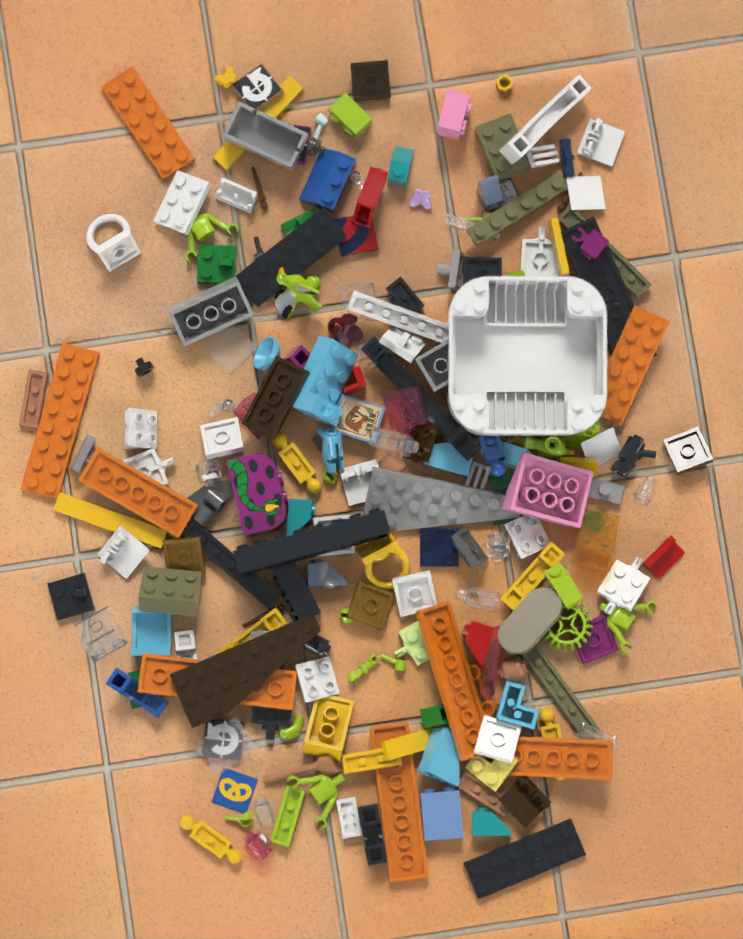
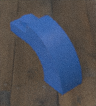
[105,667,169,718]

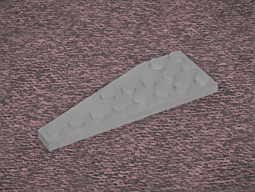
[362,466,520,531]

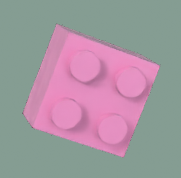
[437,90,472,141]

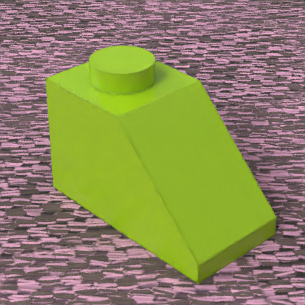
[543,562,584,610]

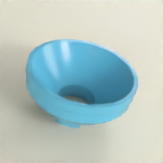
[253,336,281,370]

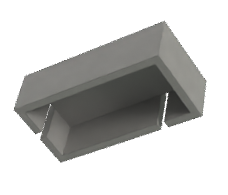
[222,101,309,171]

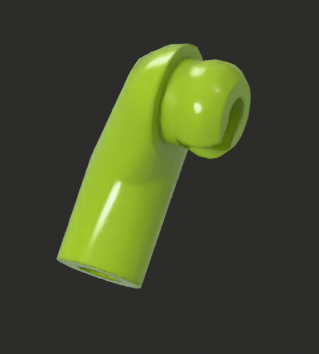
[280,715,304,740]

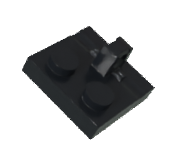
[47,573,95,621]

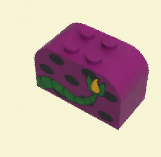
[226,453,289,538]

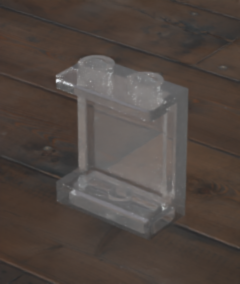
[196,716,258,775]

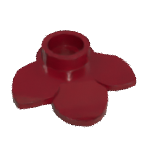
[328,313,363,348]

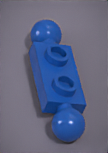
[478,435,506,477]

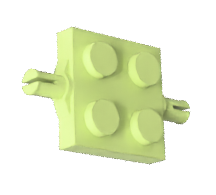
[394,621,429,666]

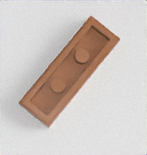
[19,370,48,429]
[456,770,509,818]

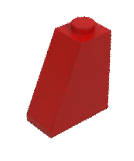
[352,166,389,229]

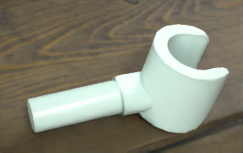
[313,113,328,141]

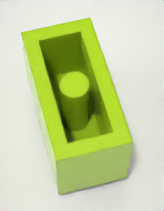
[329,93,372,138]

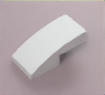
[174,630,198,660]

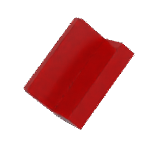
[343,366,366,396]
[642,535,685,579]

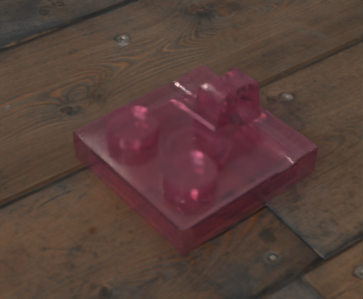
[382,385,428,430]

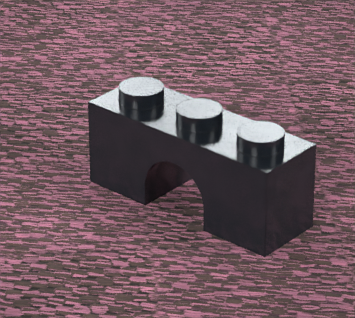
[358,803,387,866]

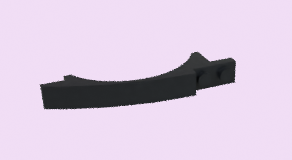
[361,336,481,461]

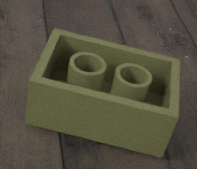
[475,113,531,182]
[138,566,202,617]

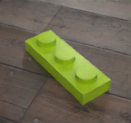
[270,785,305,847]

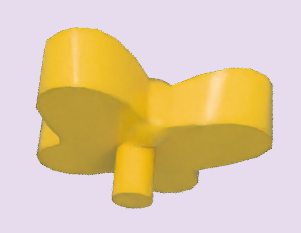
[215,66,238,88]

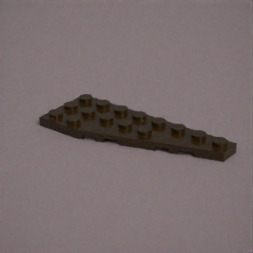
[169,613,321,728]

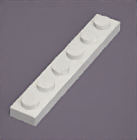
[347,290,448,343]

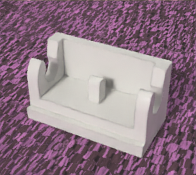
[216,177,258,214]

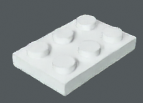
[153,170,212,236]

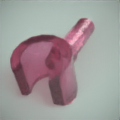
[396,425,416,439]

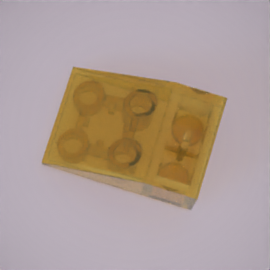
[570,509,619,572]

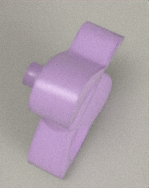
[409,188,432,209]

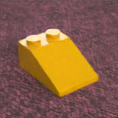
[302,696,354,762]

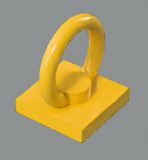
[356,533,410,590]

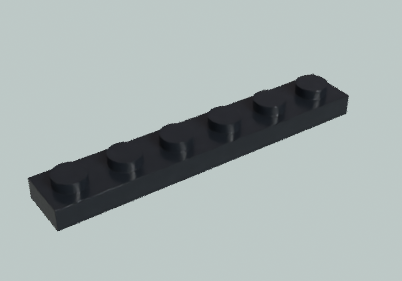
[182,520,281,609]

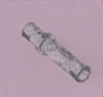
[444,213,501,241]

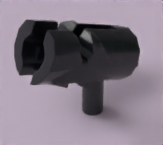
[611,434,656,478]
[302,634,332,658]

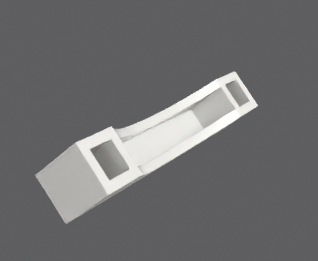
[499,74,592,165]

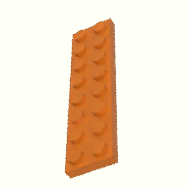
[21,342,100,499]
[415,601,484,761]
[138,653,297,711]
[370,722,429,883]

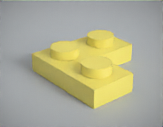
[465,755,519,791]

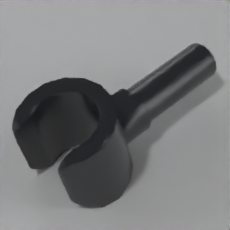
[253,237,264,260]

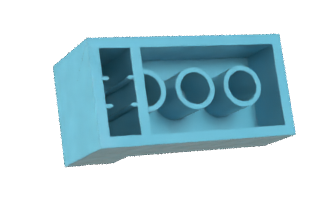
[292,335,359,427]

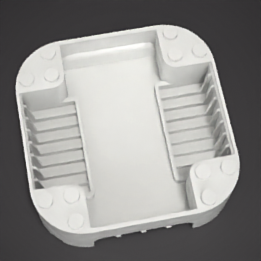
[447,276,607,436]

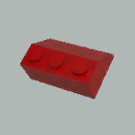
[462,621,494,666]

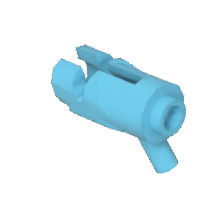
[316,427,344,473]

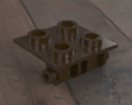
[402,421,440,463]
[498,776,551,828]

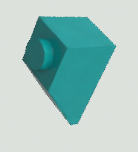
[387,146,414,187]
[286,498,316,536]
[471,807,511,836]

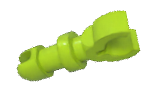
[347,654,380,684]

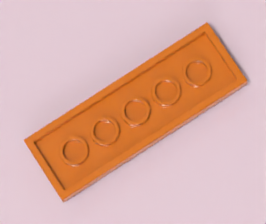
[101,66,195,180]
[601,305,670,426]
[78,447,198,538]
[509,736,613,780]

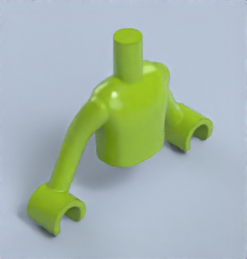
[186,213,239,263]
[599,601,657,656]
[287,774,345,829]

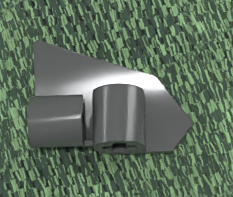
[187,480,234,528]

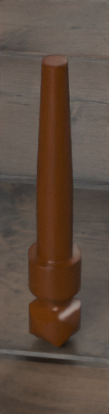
[251,167,268,210]
[557,172,583,212]
[242,604,285,627]

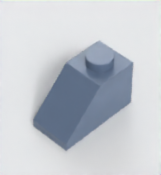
[477,174,504,211]
[308,559,347,588]

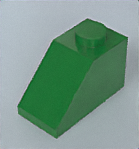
[420,704,449,728]

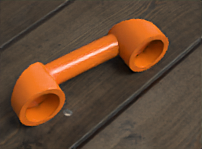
[469,664,498,716]

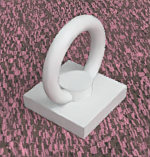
[86,214,142,272]

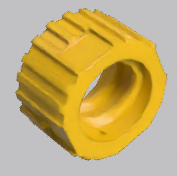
[496,75,513,93]

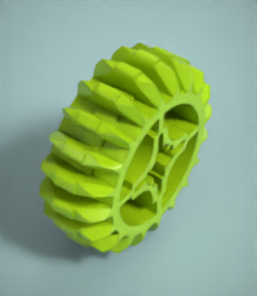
[544,603,593,652]

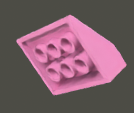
[502,452,594,528]

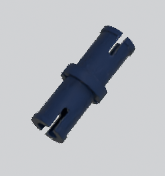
[559,138,575,178]

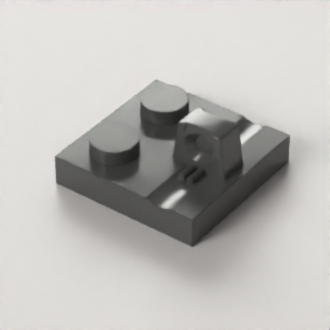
[451,528,488,569]

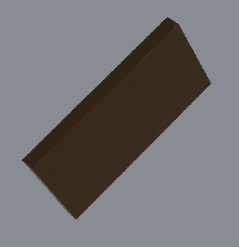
[241,355,310,441]

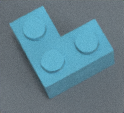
[495,681,539,729]

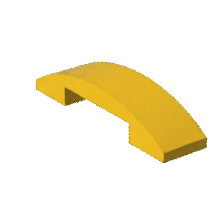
[500,542,565,611]
[215,607,288,654]

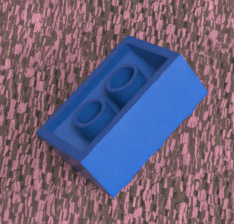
[299,148,356,215]

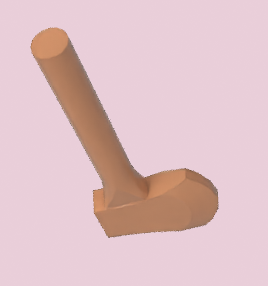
[263,754,342,784]

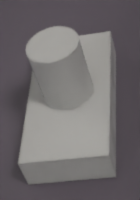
[437,250,465,291]
[70,435,96,472]
[588,478,625,505]

